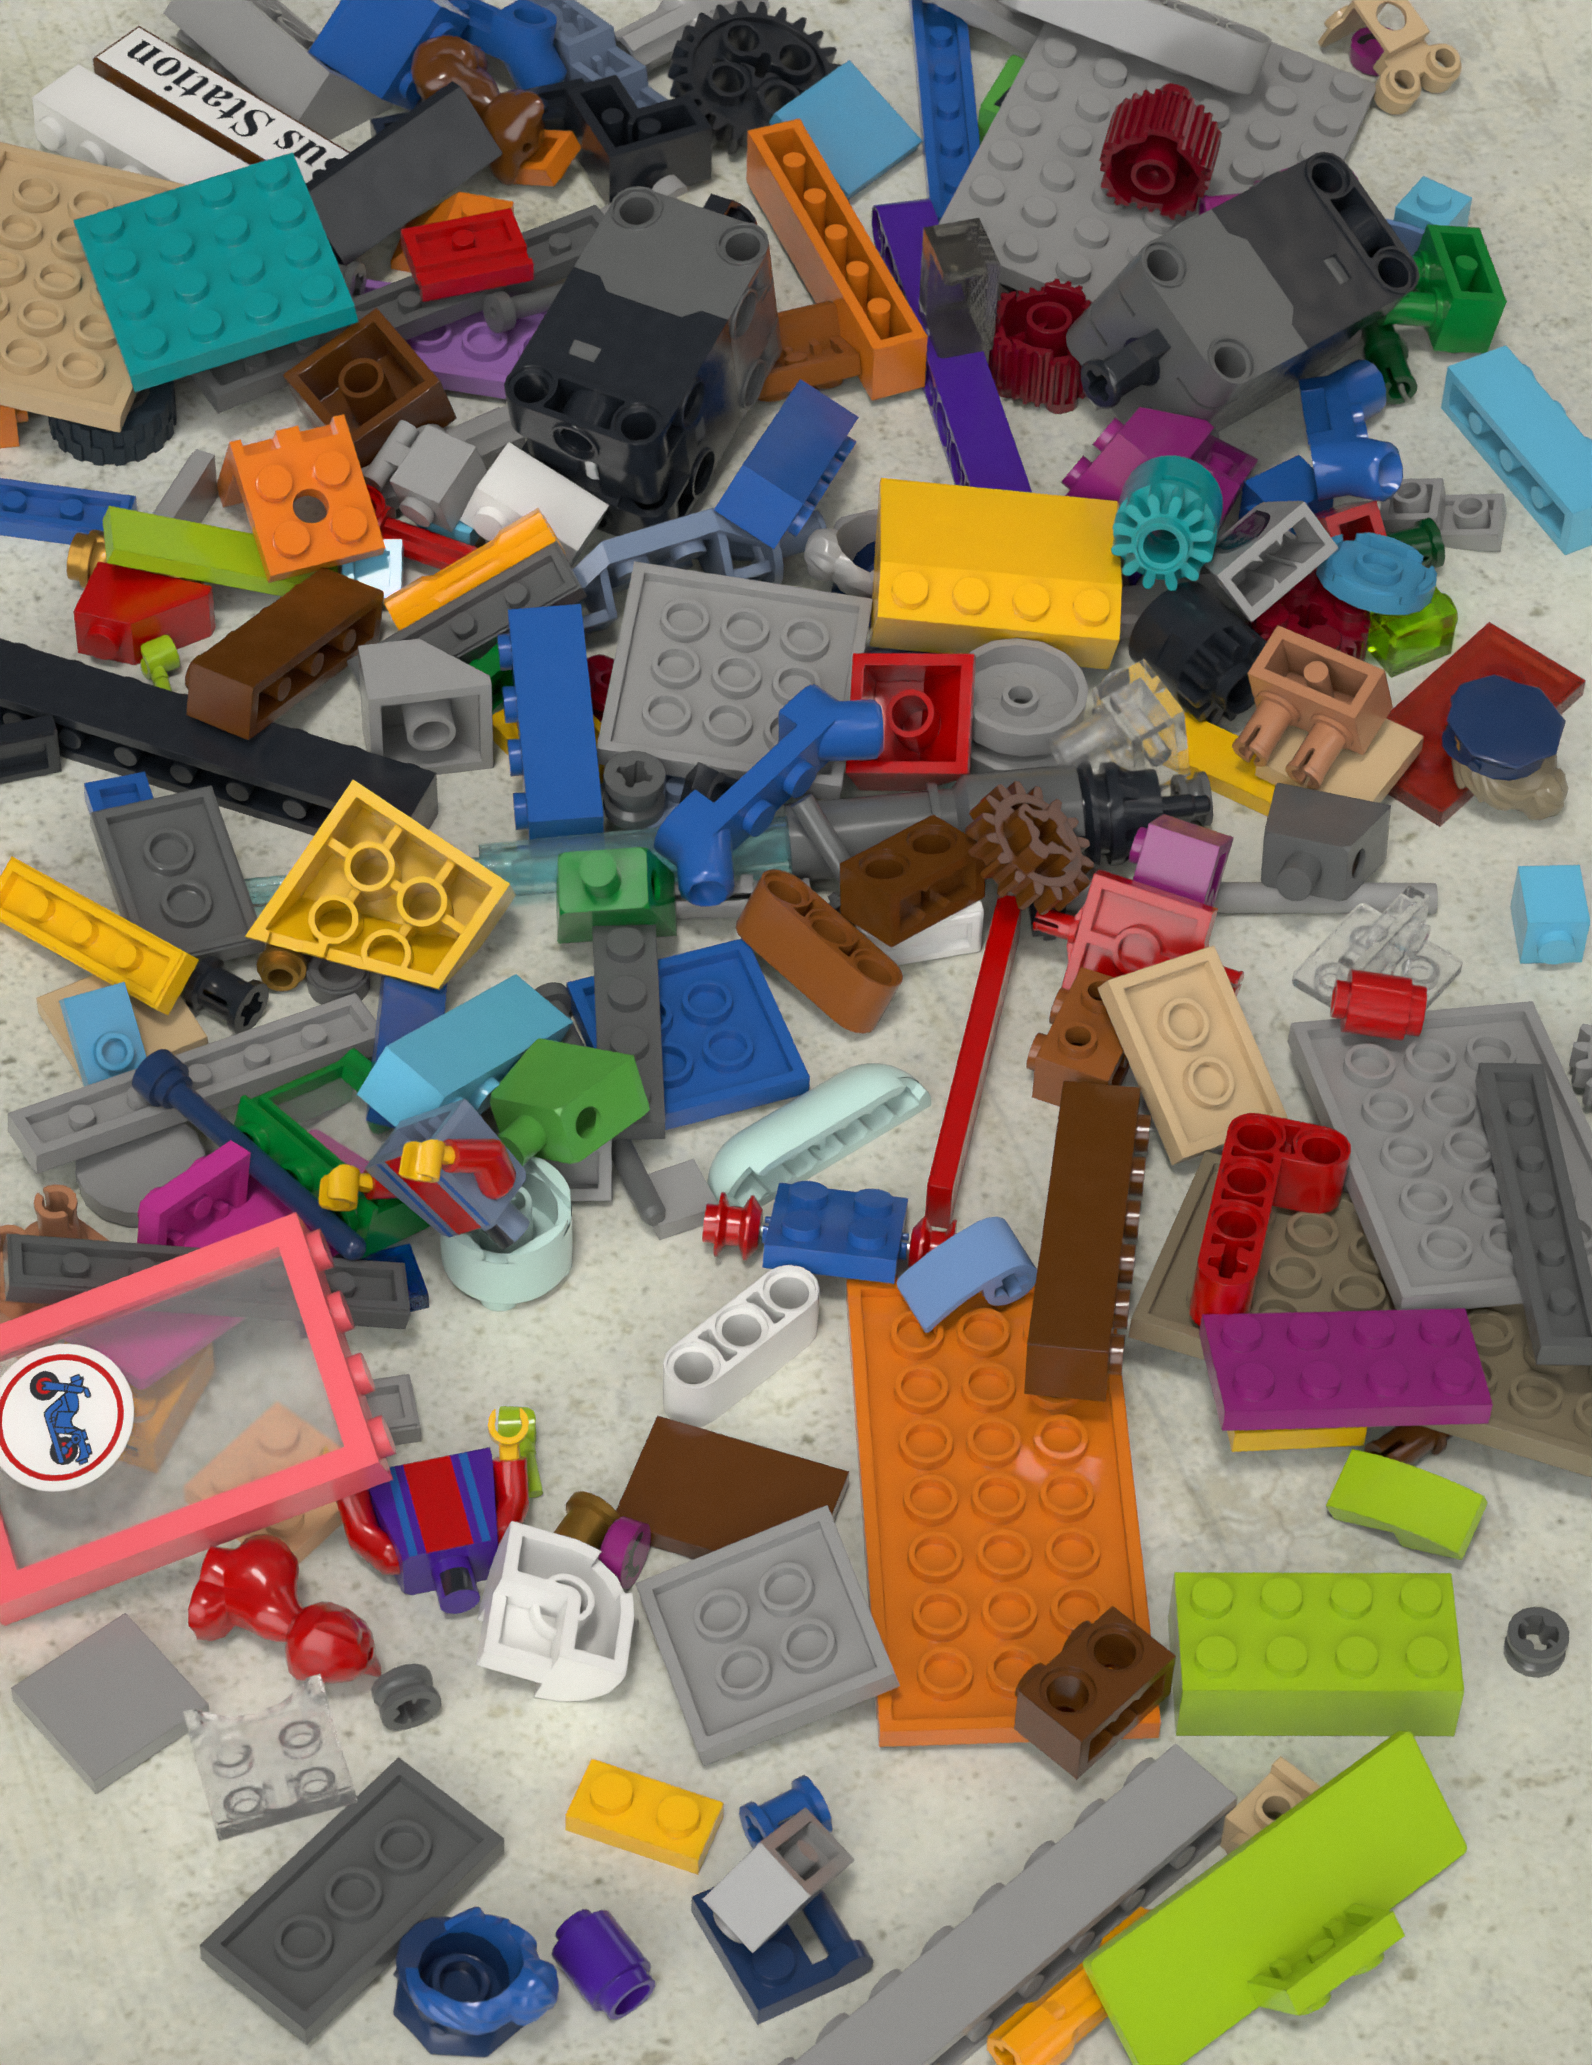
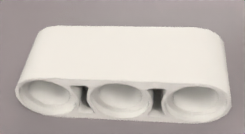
[663,1265,820,1427]

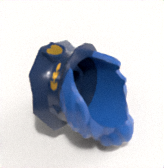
[393,1907,560,2057]

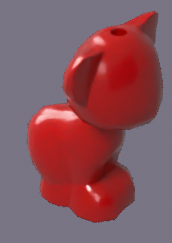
[188,1534,382,1684]

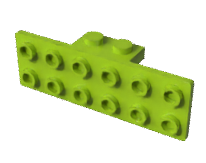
[1083,1731,1467,2065]

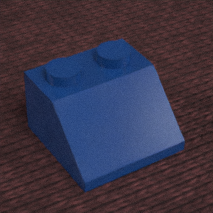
[308,0,471,110]

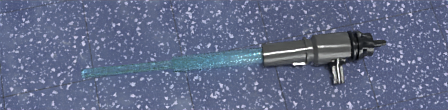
[244,761,1211,941]

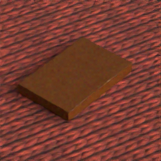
[616,1415,849,1559]

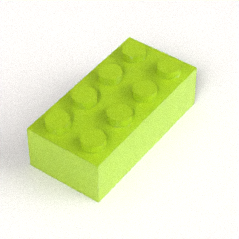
[1168,1572,1464,1736]

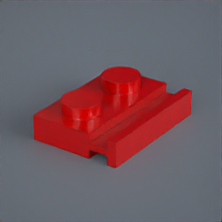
[400,208,534,302]

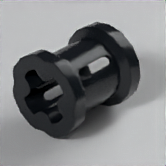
[183,956,269,1034]

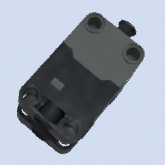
[1066,152,1419,435]
[504,186,782,537]

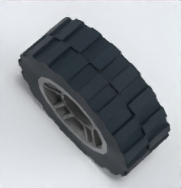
[48,381,177,466]

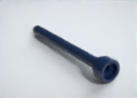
[132,1049,366,1261]

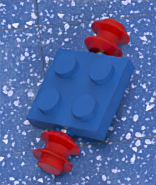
[702,1181,957,1284]

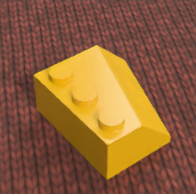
[245,780,516,991]

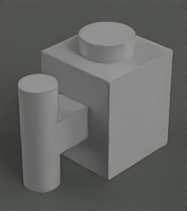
[363,420,487,532]

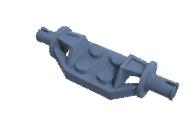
[573,508,827,635]

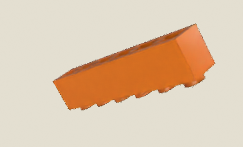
[746,118,928,400]

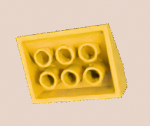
[869,478,1122,670]

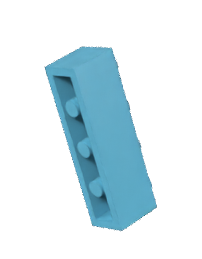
[1441,345,1592,555]
[357,974,573,1127]

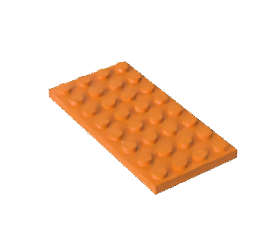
[846,1278,1161,1747]

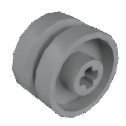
[969,638,1089,773]

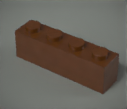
[185,567,384,740]

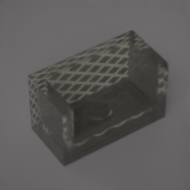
[918,218,1000,358]

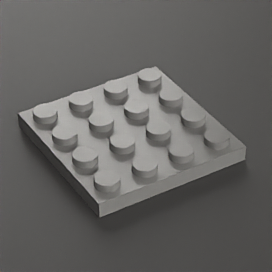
[596,561,873,800]

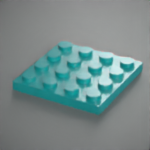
[73,152,359,392]

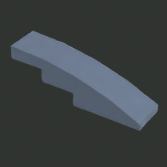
[529,0,668,108]

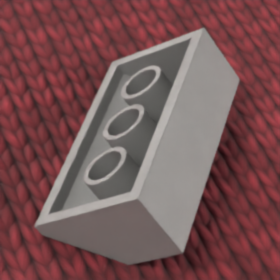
[163,0,392,140]

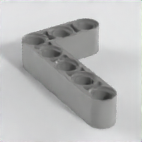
[1001,0,1272,94]

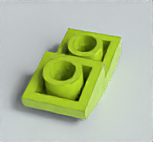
[1326,1449,1488,1560]

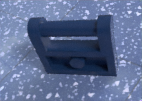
[691,1887,874,2025]

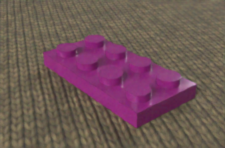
[1199,1308,1493,1431]

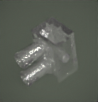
[1047,659,1191,792]

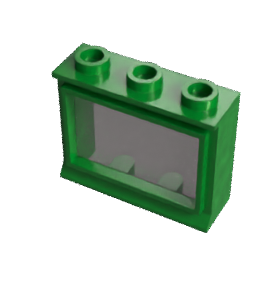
[234,1048,431,1260]

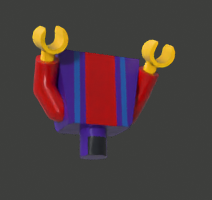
[319,1407,529,1614]

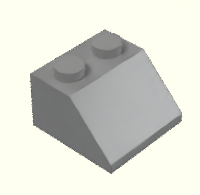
[358,639,494,775]

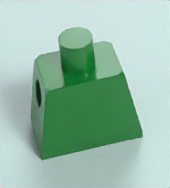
[556,847,677,944]

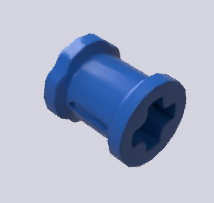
[739,1775,833,1848]

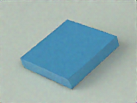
[769,60,922,200]

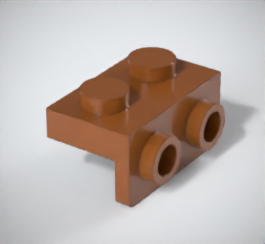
[757,301,861,402]

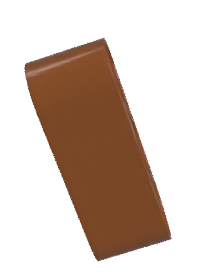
[735,869,903,1034]

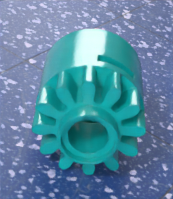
[1111,455,1223,591]

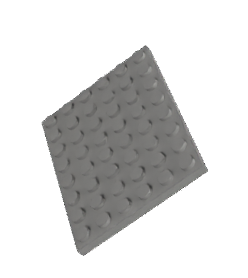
[927,22,1376,304]

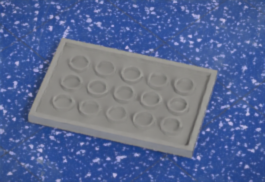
[1287,1001,1592,1310]

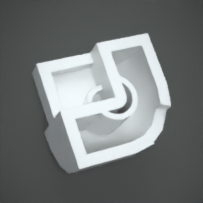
[476,1521,634,1702]

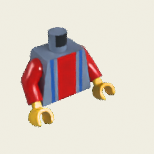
[319,1098,530,1249]

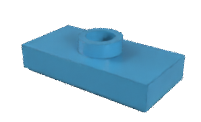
[59,982,146,1087]

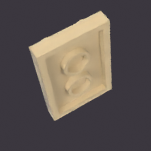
[1097,945,1288,1165]

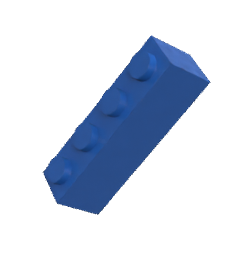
[714,379,859,549]
[497,604,604,853]

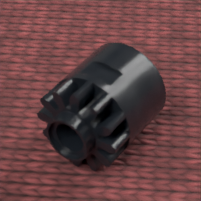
[1128,581,1267,725]

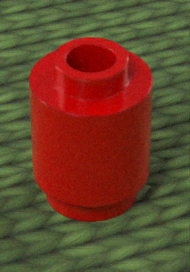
[1330,969,1427,1041]

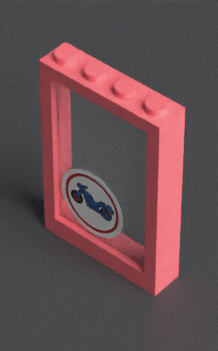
[0,1212,396,1626]

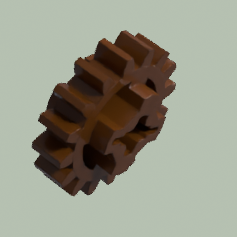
[965,781,1094,915]

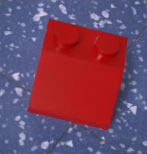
[846,653,976,791]

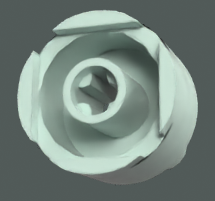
[440,1156,572,1312]

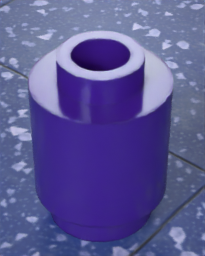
[552,1909,656,2020]

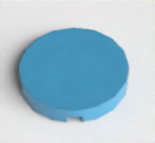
[1316,532,1437,615]

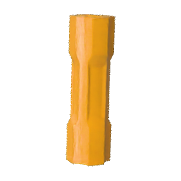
[383,508,566,631]
[987,1906,1155,2065]

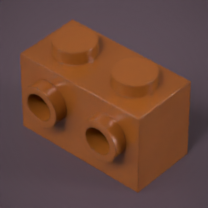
[1026,967,1130,1107]

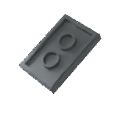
[90,786,265,968]

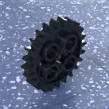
[668,1,841,156]

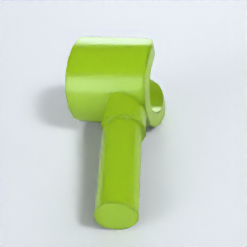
[141,635,180,691]
[498,1406,543,1498]

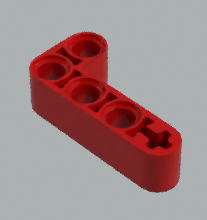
[1189,1113,1351,1326]

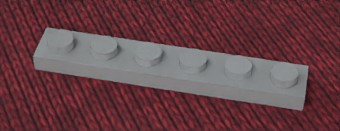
[8,993,376,1174]

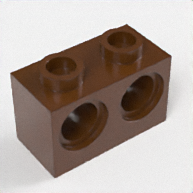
[839,814,985,948]
[1014,1606,1176,1780]

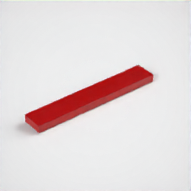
[925,895,1022,1229]

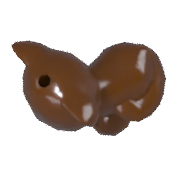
[411,35,545,186]

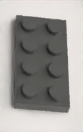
[200,1757,504,2045]

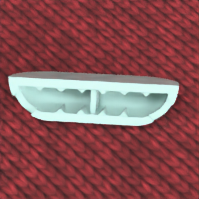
[707,1063,931,1207]

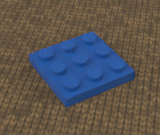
[566,938,810,1130]

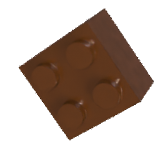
[283,308,457,468]

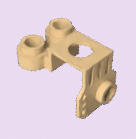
[1318,0,1462,115]

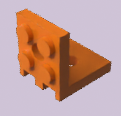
[217,414,385,583]

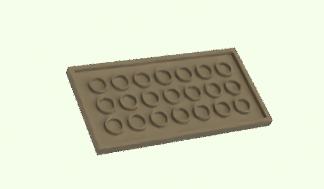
[1128,1151,1592,1478]

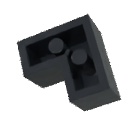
[565,74,712,205]

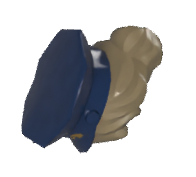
[1442,675,1568,821]

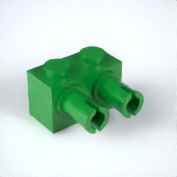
[1377,224,1507,353]

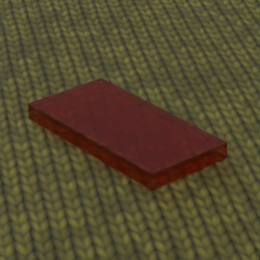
[1387,622,1586,827]

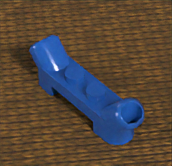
[448,0,567,90]
[1298,359,1403,502]
[654,684,884,907]

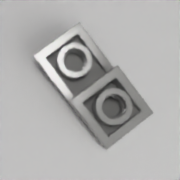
[1380,478,1507,551]

